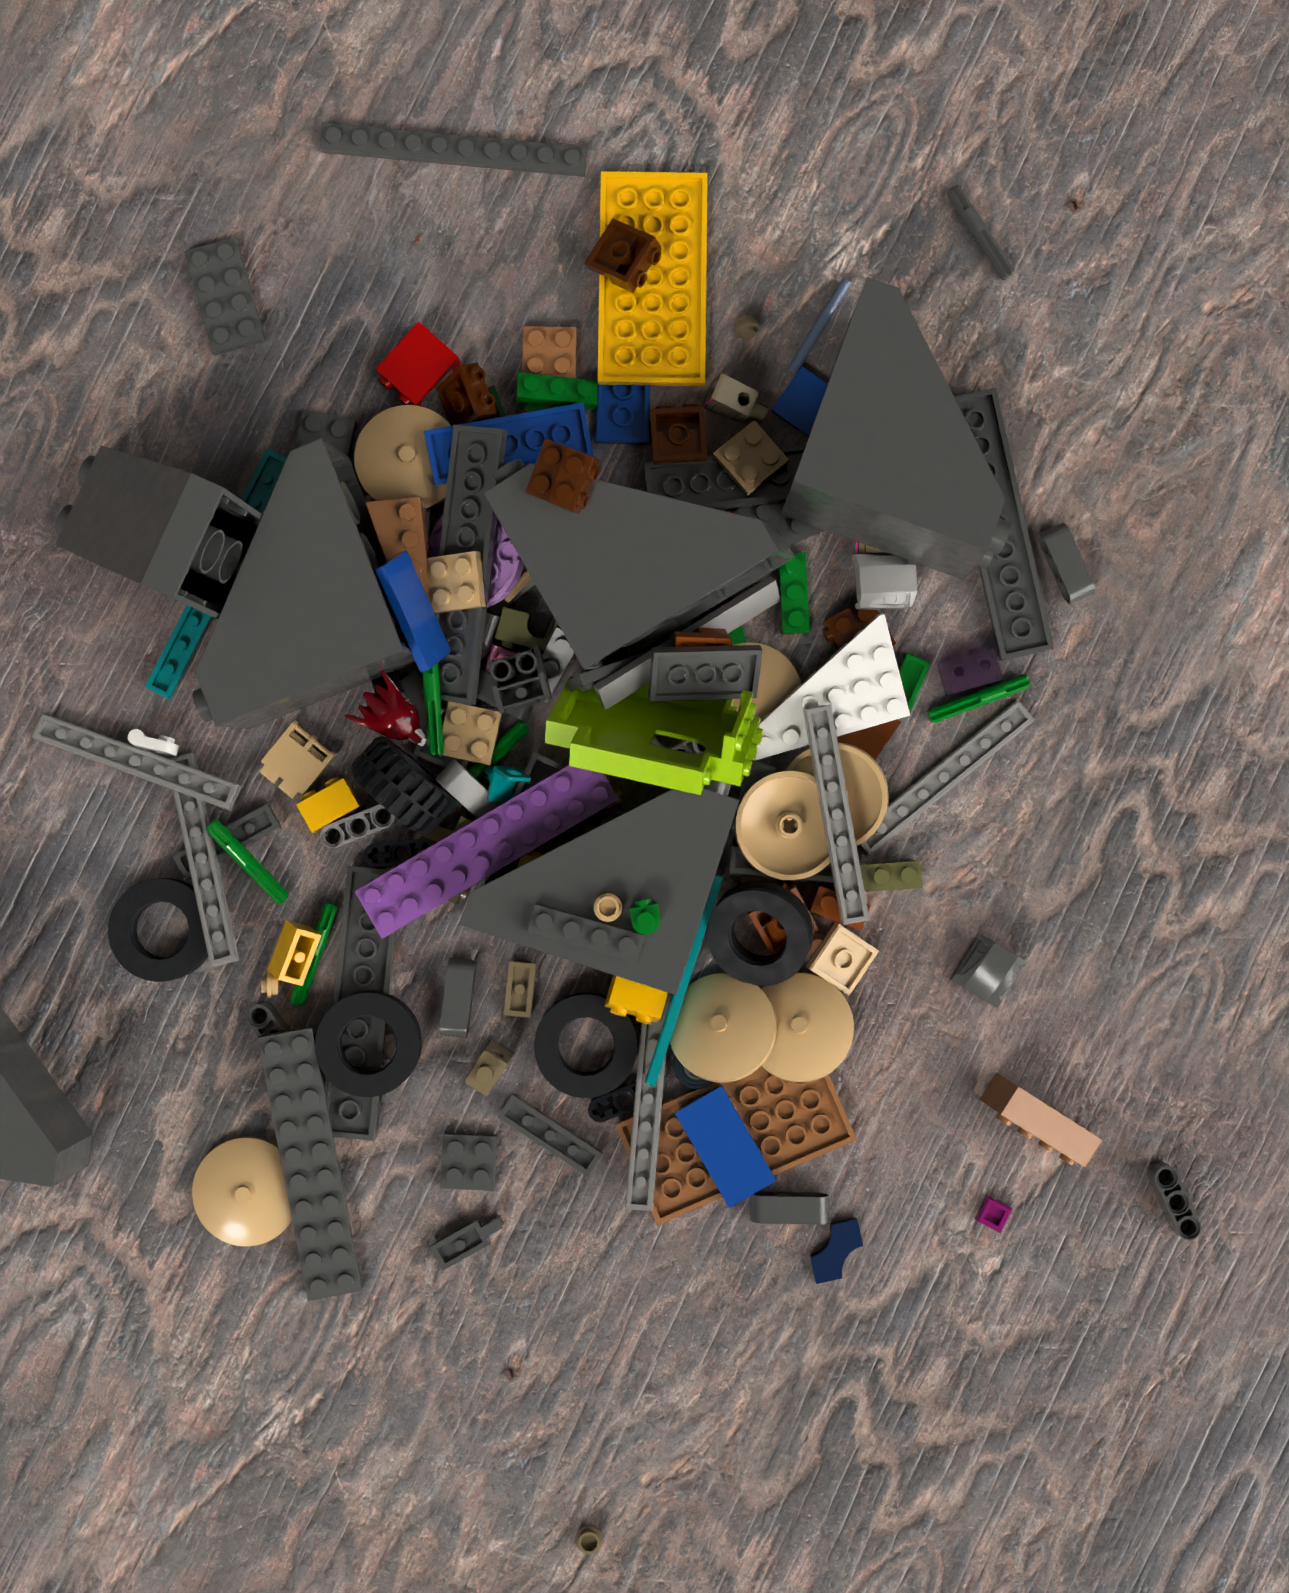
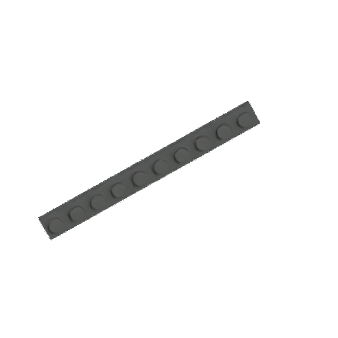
[319,123,587,177]

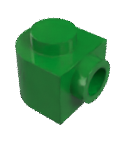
[629,899,660,935]

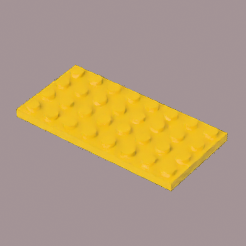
[598,171,708,386]

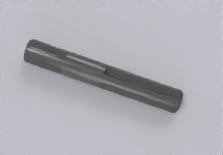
[947,185,1014,280]

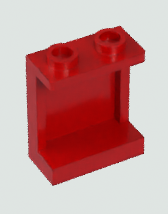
[375,321,461,407]

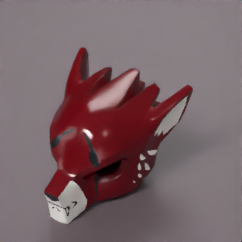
[345,670,427,747]

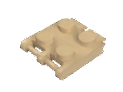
[259,720,337,799]

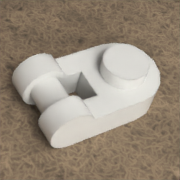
[128,729,179,757]

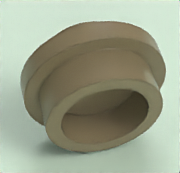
[733,315,760,340]
[576,1525,603,1554]

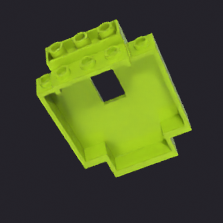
[545,676,764,795]

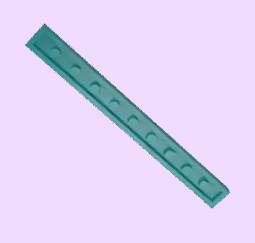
[145,449,287,700]

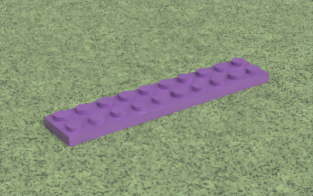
[354,765,619,939]

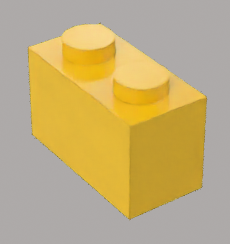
[296,777,363,833]
[267,920,321,986]
[604,975,668,1025]

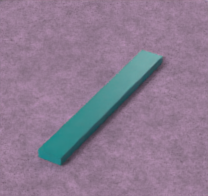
[644,875,723,1087]

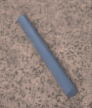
[787,279,851,375]

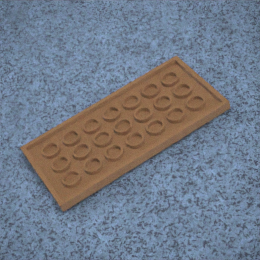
[615,1066,857,1225]

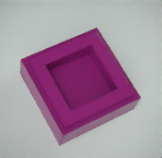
[975,1195,1012,1233]

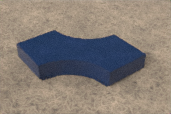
[810,1217,863,1284]

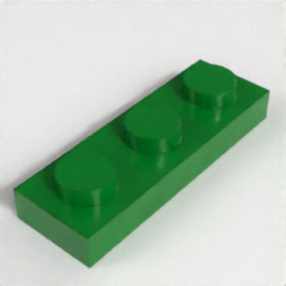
[516,372,598,410]
[779,552,810,635]

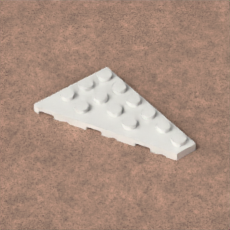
[755,613,910,760]

